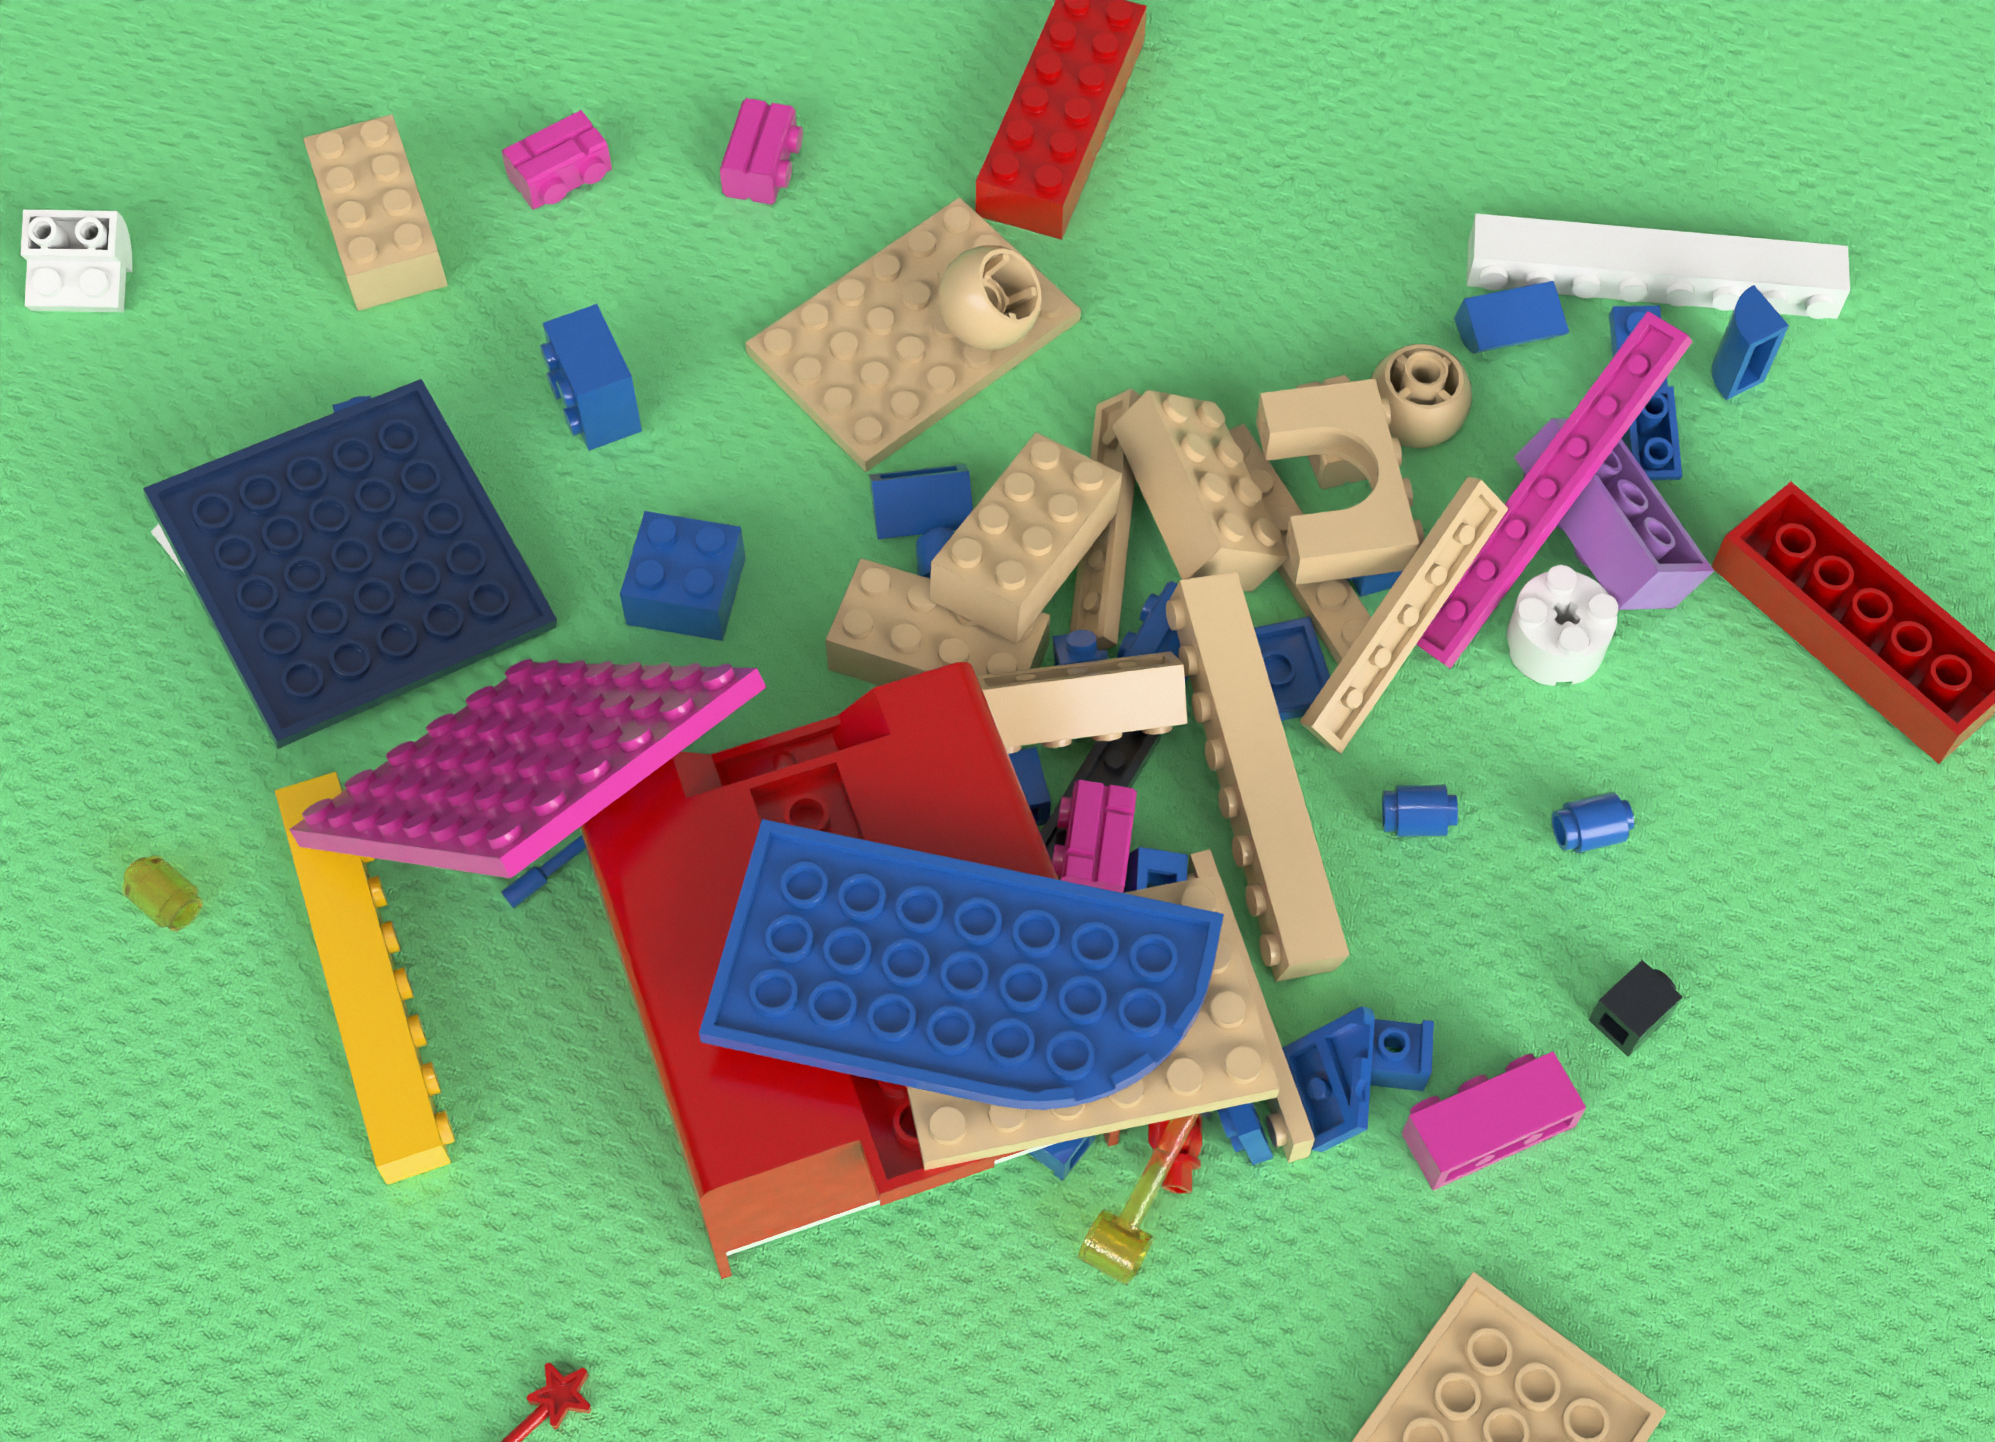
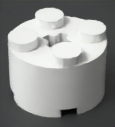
[1506,565,1618,686]

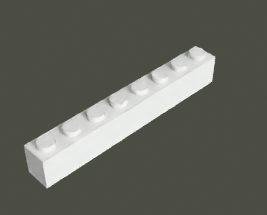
[1467,214,1850,319]

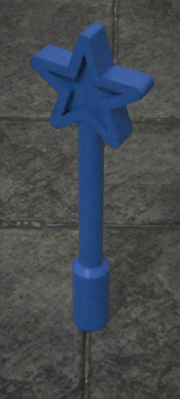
[501,835,586,908]

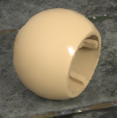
[938,245,1041,350]
[1370,344,1472,448]

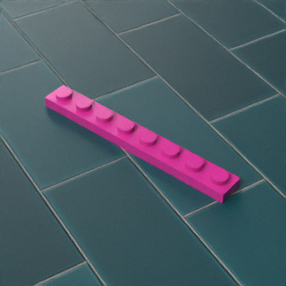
[1416,311,1692,669]

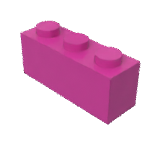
[1402,1051,1586,1191]

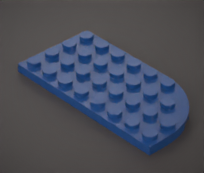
[699,819,1224,1110]

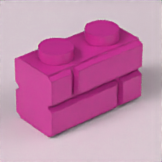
[720,98,803,205]
[501,110,612,210]
[1052,780,1137,893]

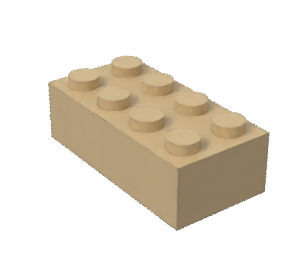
[303,114,448,311]
[1112,390,1289,592]
[930,432,1122,644]
[825,558,1050,686]

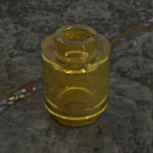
[122,855,203,931]

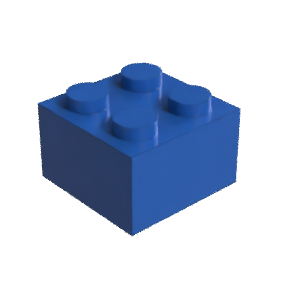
[540,304,642,451]
[620,511,746,641]

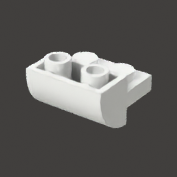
[21,210,132,312]

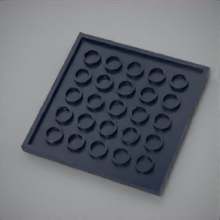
[143,379,557,749]

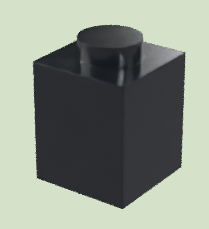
[1589,960,1683,1057]

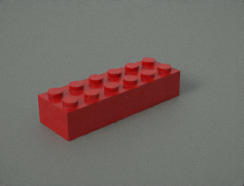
[976,0,1147,240]
[1711,481,1995,764]

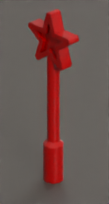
[501,1363,592,1442]

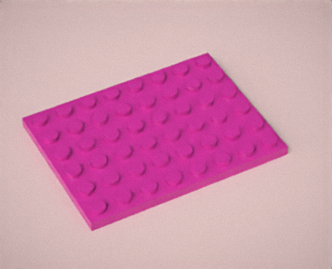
[289,659,766,878]

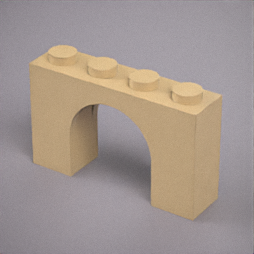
[1256,379,1424,585]

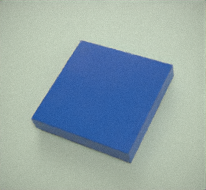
[1254,616,1330,721]

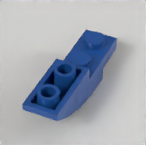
[1609,305,1682,481]

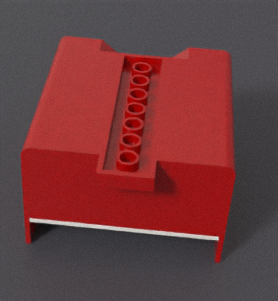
[580,662,1120,1279]

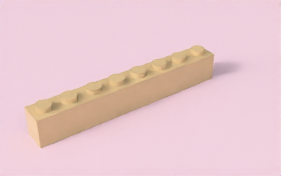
[1166,572,1349,982]

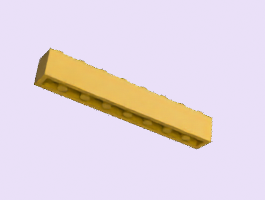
[275,771,455,1185]

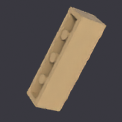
[977,651,1187,754]

